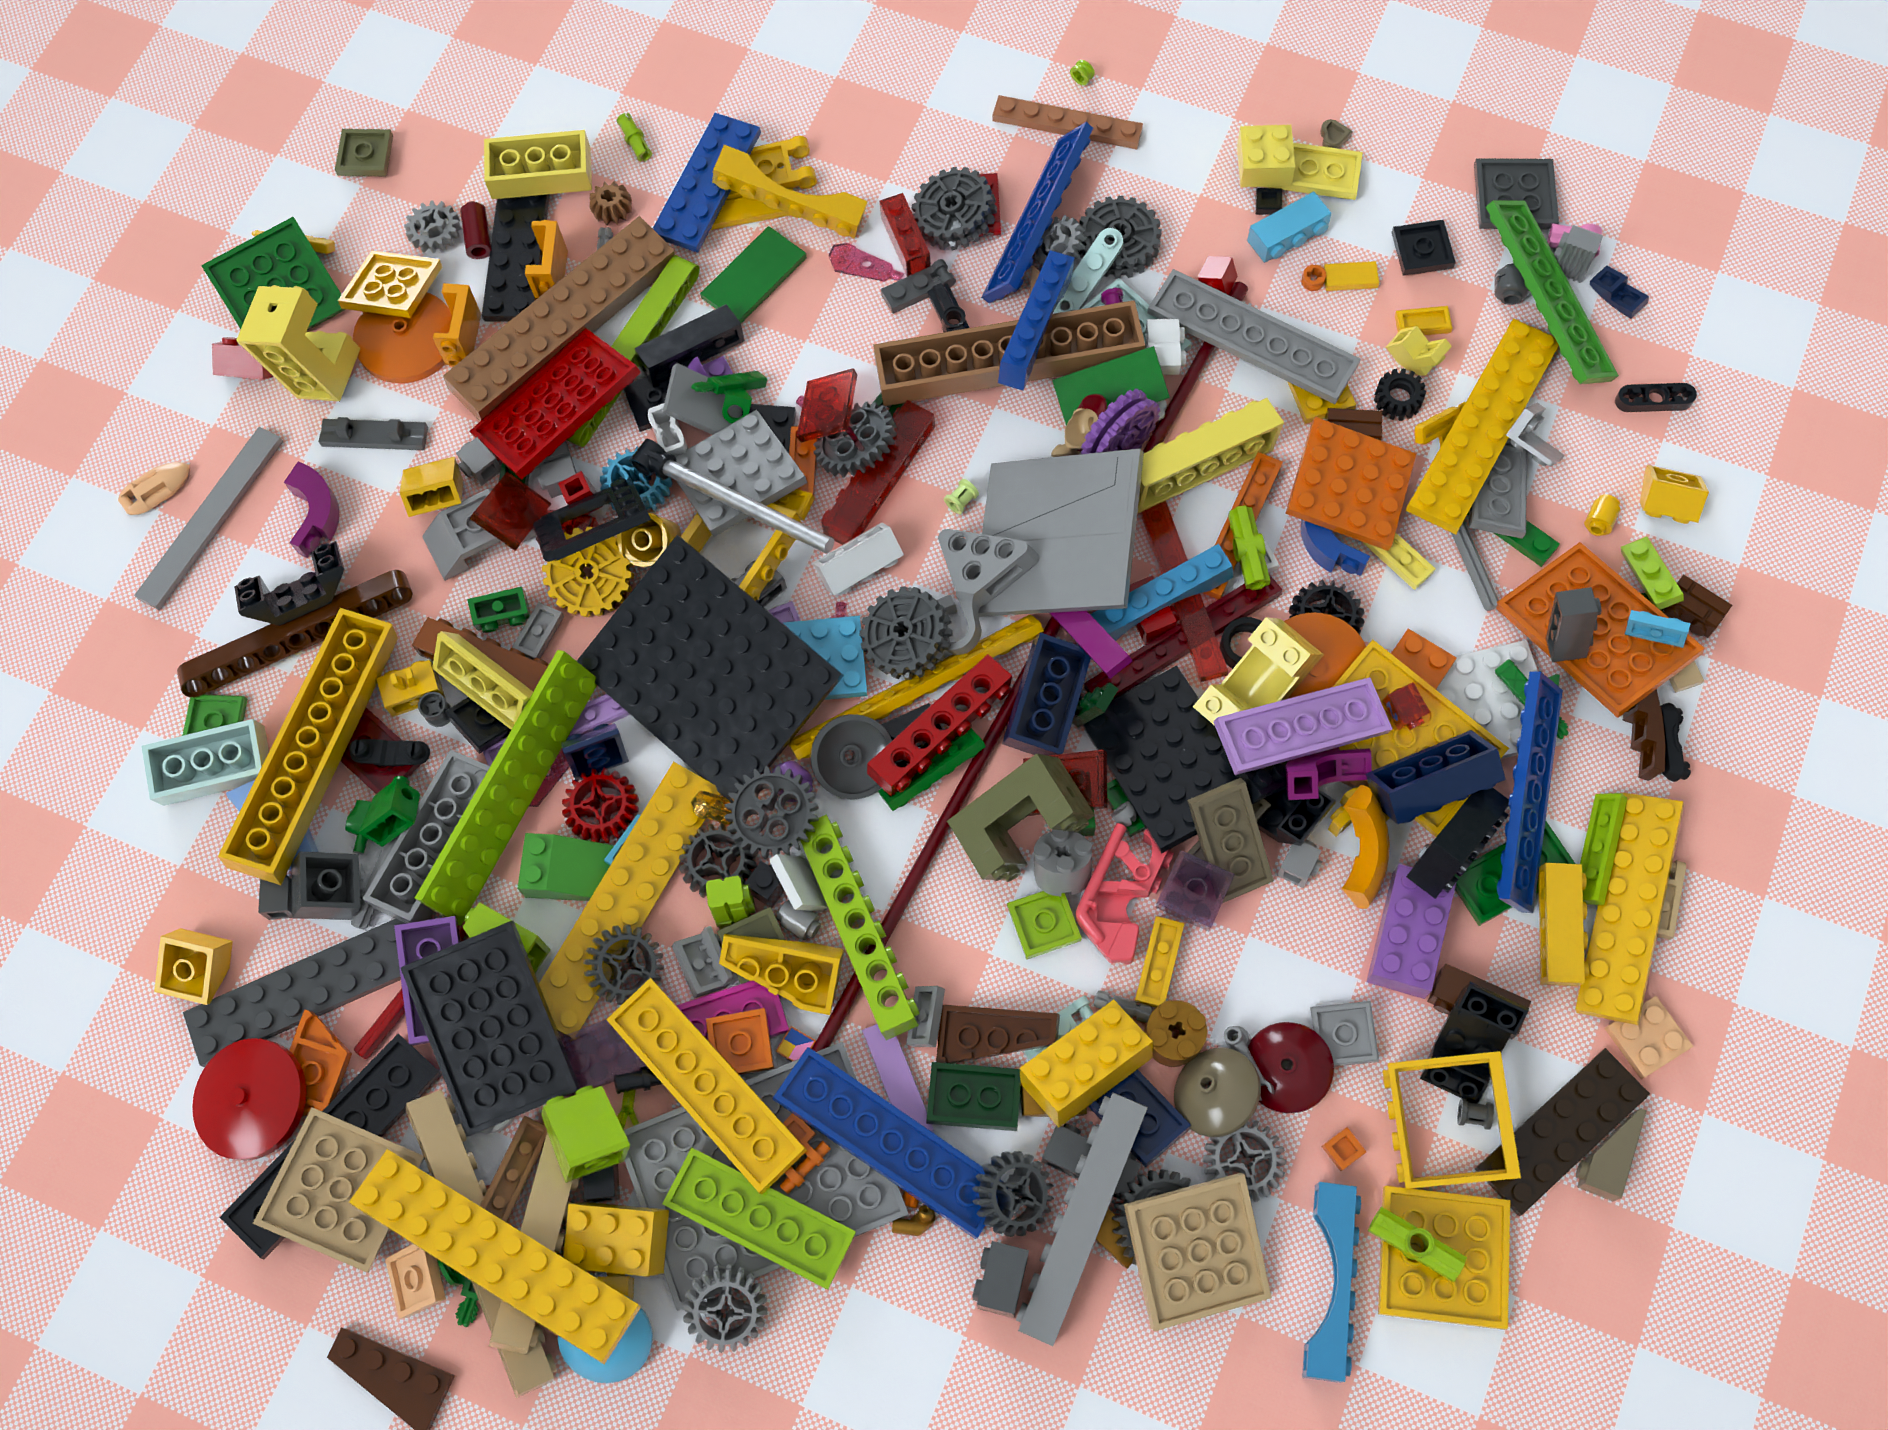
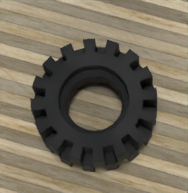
[1374,368,1426,421]

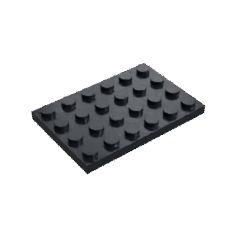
[1082,666,1262,854]
[400,920,581,1137]

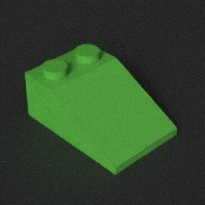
[517,833,614,901]

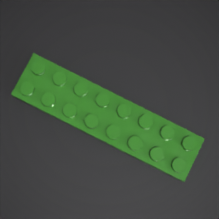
[1486,200,1619,384]

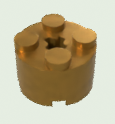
[1144,1000,1207,1067]

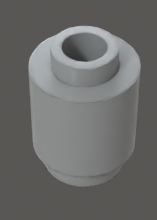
[776,900,821,940]

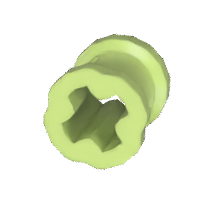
[944,479,979,515]

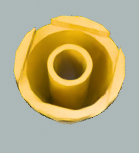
[616,512,681,567]

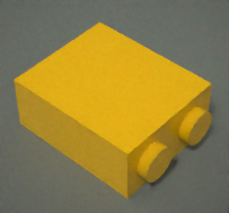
[399,456,463,517]

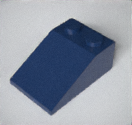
[561,723,629,781]

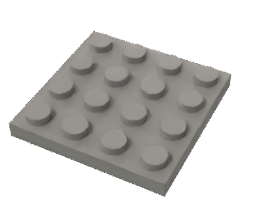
[675,410,808,537]

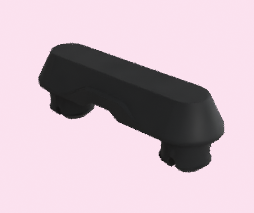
[1660,703,1691,782]
[349,739,430,767]

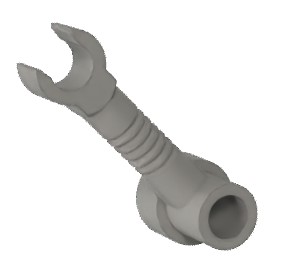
[1224,1026,1274,1101]

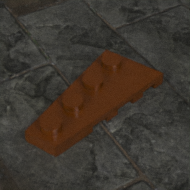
[936,1005,1060,1063]
[327,1327,455,1430]

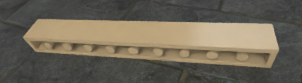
[406,1089,557,1398]

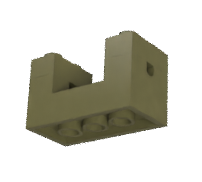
[947,754,1095,882]

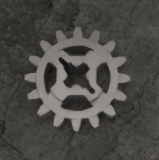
[404,200,462,253]
[1034,215,1087,267]

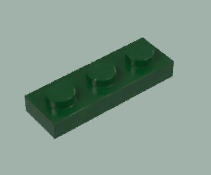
[1072,682,1119,727]

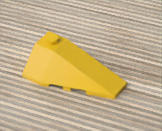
[719,934,845,1015]

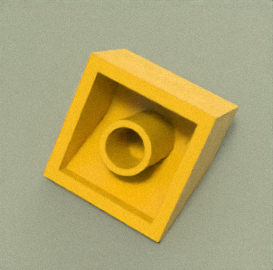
[1640,465,1709,524]
[154,928,233,1005]

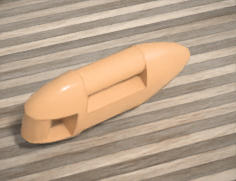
[118,462,190,515]

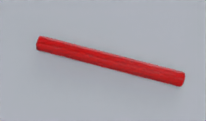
[354,922,467,1059]

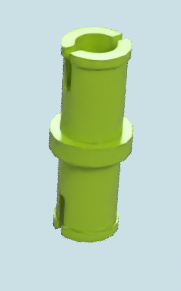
[617,113,652,162]

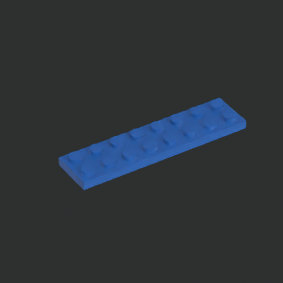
[981,122,1093,303]
[1497,671,1563,913]
[772,1047,1008,1239]

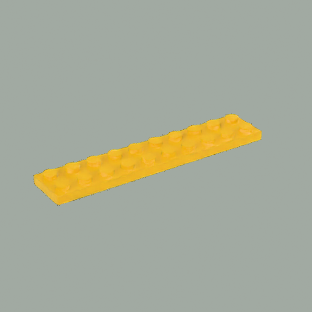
[1406,318,1559,535]
[539,761,720,1040]
[349,1149,641,1365]

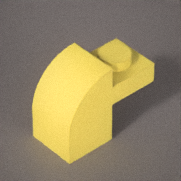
[1386,326,1452,376]

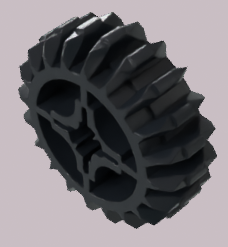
[1288,579,1364,635]

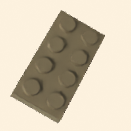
[1187,778,1274,904]

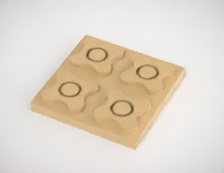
[253,1107,424,1273]
[1124,1173,1272,1332]

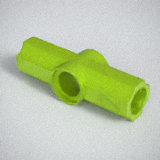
[1228,505,1270,590]
[1368,1207,1467,1282]

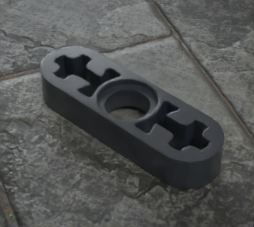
[1615,383,1697,412]

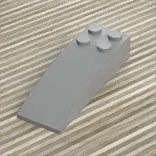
[363,749,490,923]

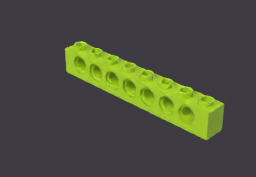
[800,814,920,1041]

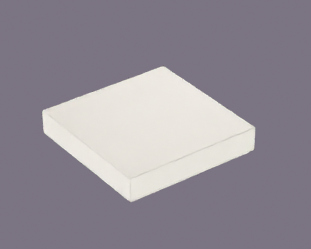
[769,854,828,912]

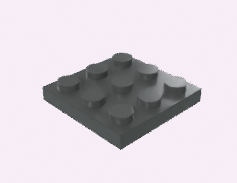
[1474,158,1559,229]

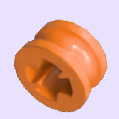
[1301,264,1326,291]

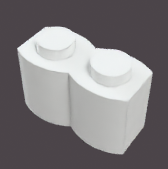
[1145,319,1186,375]
[648,403,688,456]

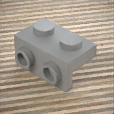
[672,926,733,998]

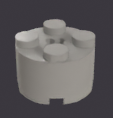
[1034,829,1092,896]

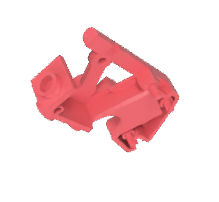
[1075,823,1175,965]

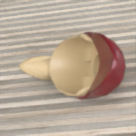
[1051,394,1107,457]

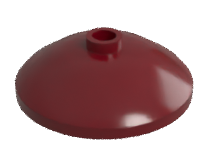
[1248,1022,1334,1114]

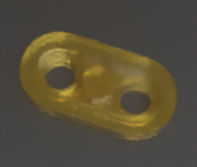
[691,791,733,825]

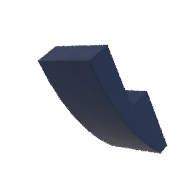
[1589,265,1649,319]

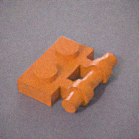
[779,1113,831,1194]

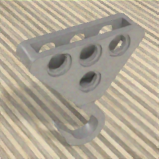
[938,529,1039,655]

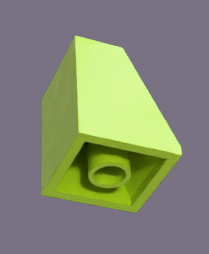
[463,902,551,974]
[541,1085,630,1183]

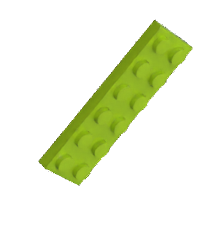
[662,1147,856,1290]

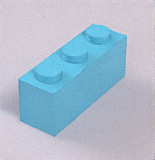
[1247,192,1332,263]

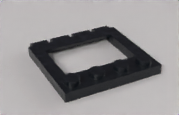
[533,478,651,562]

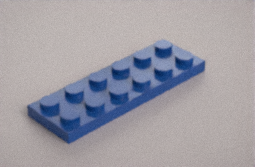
[653,113,761,253]

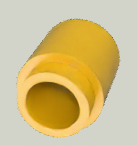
[1584,494,1620,536]

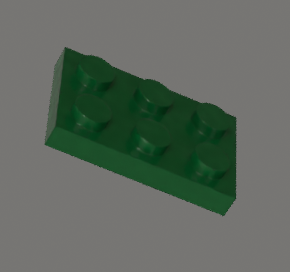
[926,1062,1021,1131]

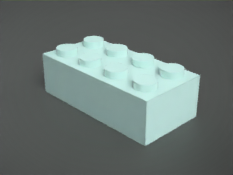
[141,719,269,806]

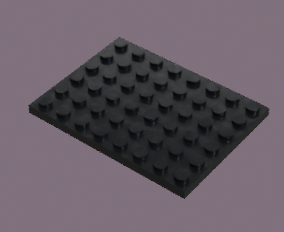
[577,535,844,803]

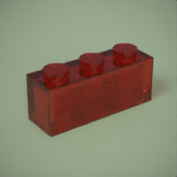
[879,193,931,277]

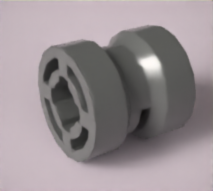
[418,692,451,727]

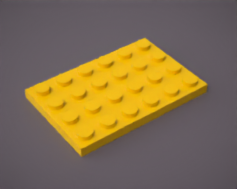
[1333,639,1509,837]

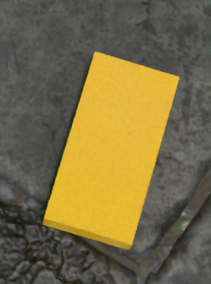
[1324,261,1379,291]
[1395,306,1453,335]

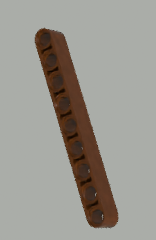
[177,570,413,697]

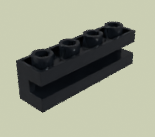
[634,304,745,386]

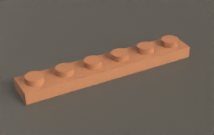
[992,95,1143,150]

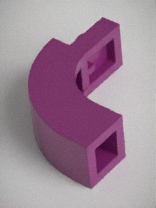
[284,461,340,558]
[1286,747,1372,800]

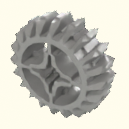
[1202,1120,1286,1202]
[682,1265,768,1353]

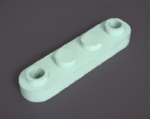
[1054,228,1124,314]

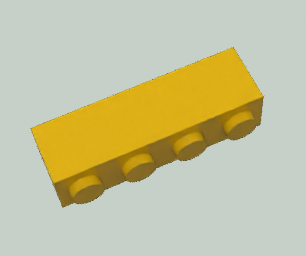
[1538,863,1589,986]

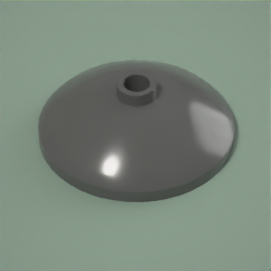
[810,714,892,800]

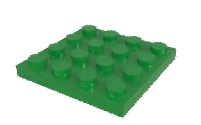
[201,216,346,331]

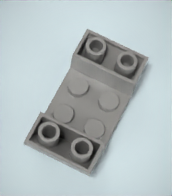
[422,488,536,581]

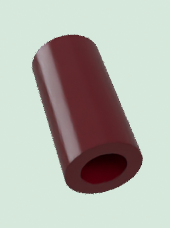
[460,201,492,259]

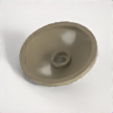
[1174,1048,1261,1137]

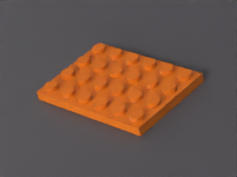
[1496,542,1705,718]

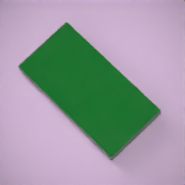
[700,226,807,323]
[1052,346,1170,425]
[1454,821,1576,926]

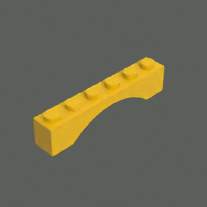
[712,145,868,239]

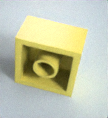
[1237,124,1295,187]

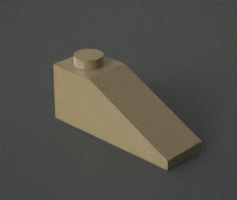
[1576,1108,1647,1202]

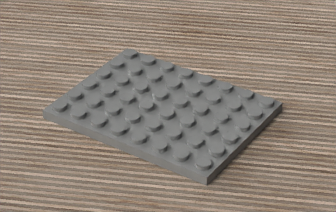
[624,1042,909,1311]

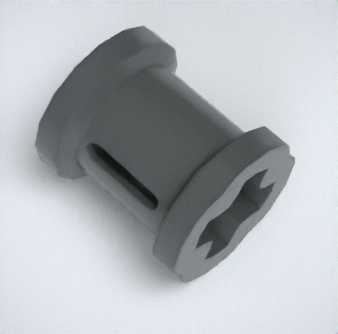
[1457,1098,1494,1130]

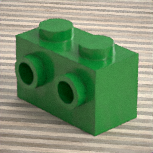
[467,586,531,633]

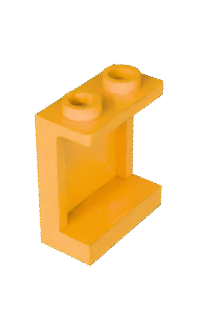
[525,220,568,299]
[433,283,481,367]

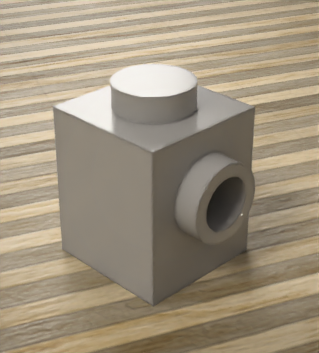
[456,437,501,486]
[1277,839,1322,888]

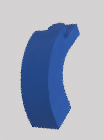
[1301,519,1370,576]

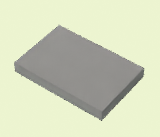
[662,363,742,435]

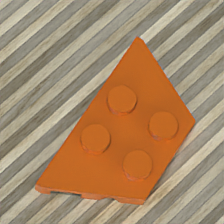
[289,1009,352,1117]

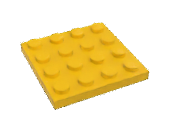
[1378,1186,1510,1330]

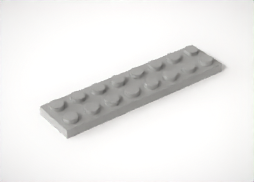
[1147,269,1361,404]

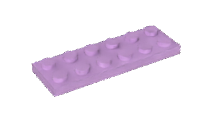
[1214,677,1392,775]

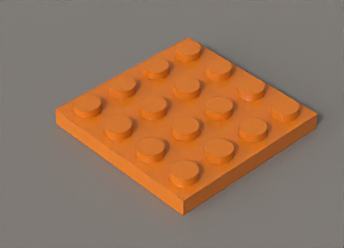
[1285,417,1416,551]

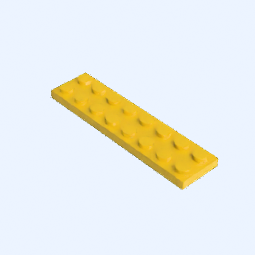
[1575,793,1684,1025]
[606,978,807,1194]

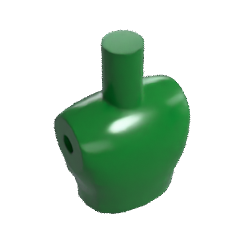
[345,800,371,855]

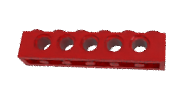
[867,654,1012,797]

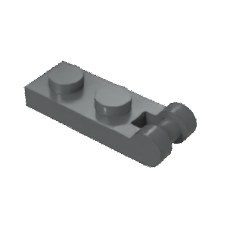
[881,259,956,314]

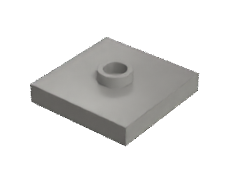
[1310,1001,1379,1067]

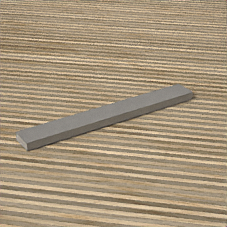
[134,427,283,611]

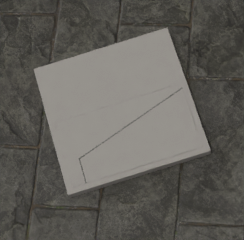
[978,449,1144,617]

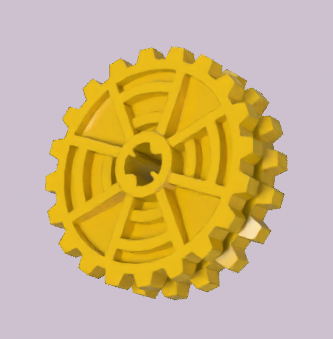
[542,527,634,617]

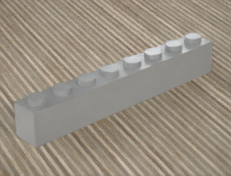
[1016,1092,1148,1346]

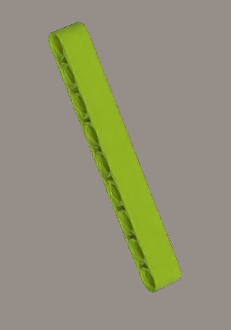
[567,255,700,447]

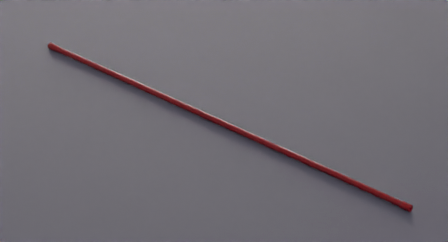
[812,282,1248,1052]

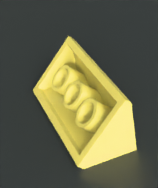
[432,631,533,730]

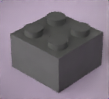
[291,851,360,920]
[972,1241,1029,1318]

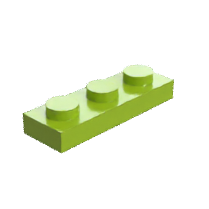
[1621,536,1684,610]

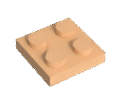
[1604,996,1693,1080]
[385,1244,446,1319]

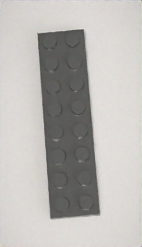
[183,919,406,1067]

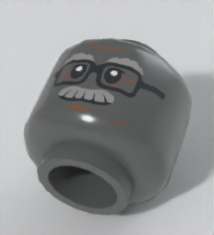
[1494,263,1529,305]

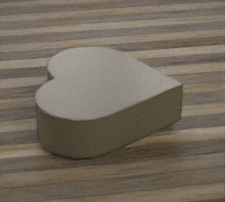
[1320,119,1353,149]

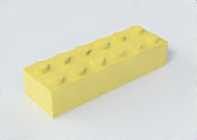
[1137,398,1284,514]

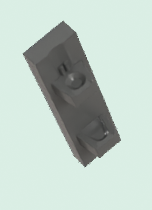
[318,417,428,450]

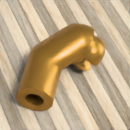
[892,1205,936,1236]

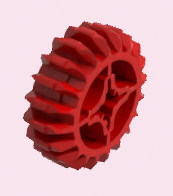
[562,768,639,844]

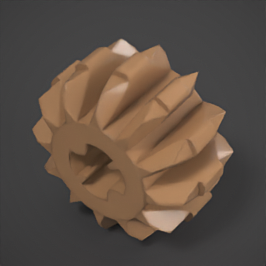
[589,181,632,225]

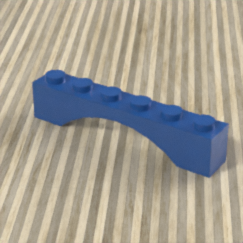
[998,250,1075,391]

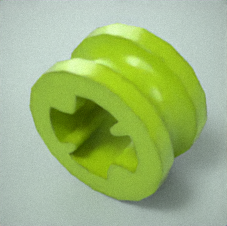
[1070,59,1095,86]

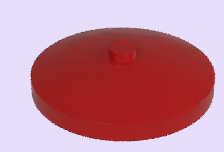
[192,1038,307,1161]

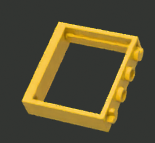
[681,503,801,600]
[1382,1051,1521,1189]

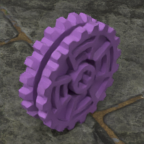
[1081,389,1160,454]

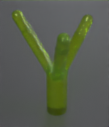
[617,1090,639,1130]

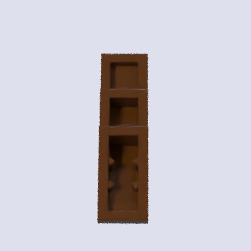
[1622,689,1665,781]

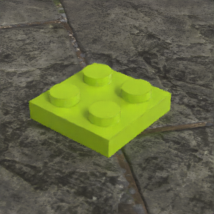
[1007,891,1082,960]

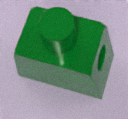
[359,776,420,847]

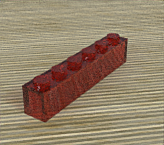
[821,400,935,545]

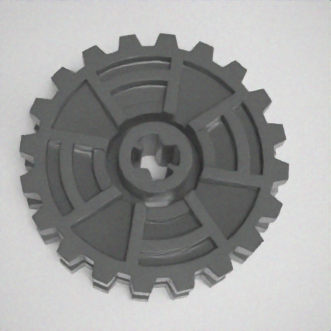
[911,167,997,250]
[1078,195,1162,279]
[860,586,953,680]

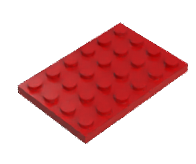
[469,328,641,480]

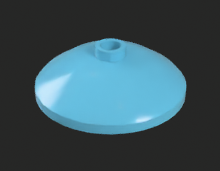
[558,1295,653,1383]

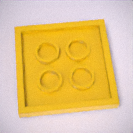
[338,250,442,318]

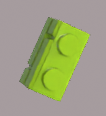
[706,875,756,929]

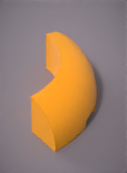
[1341,785,1390,909]

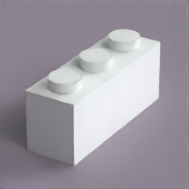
[813,523,904,596]

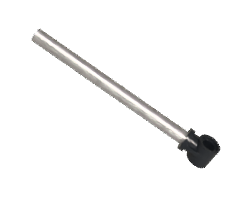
[629,439,834,554]

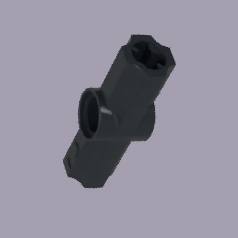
[927,282,970,332]

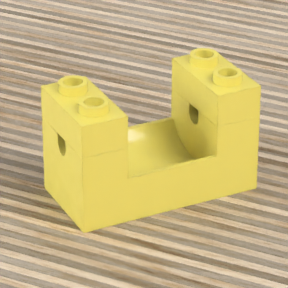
[236,285,360,401]
[1193,617,1324,725]

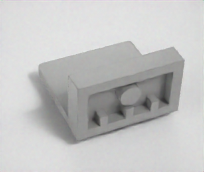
[1506,402,1565,467]

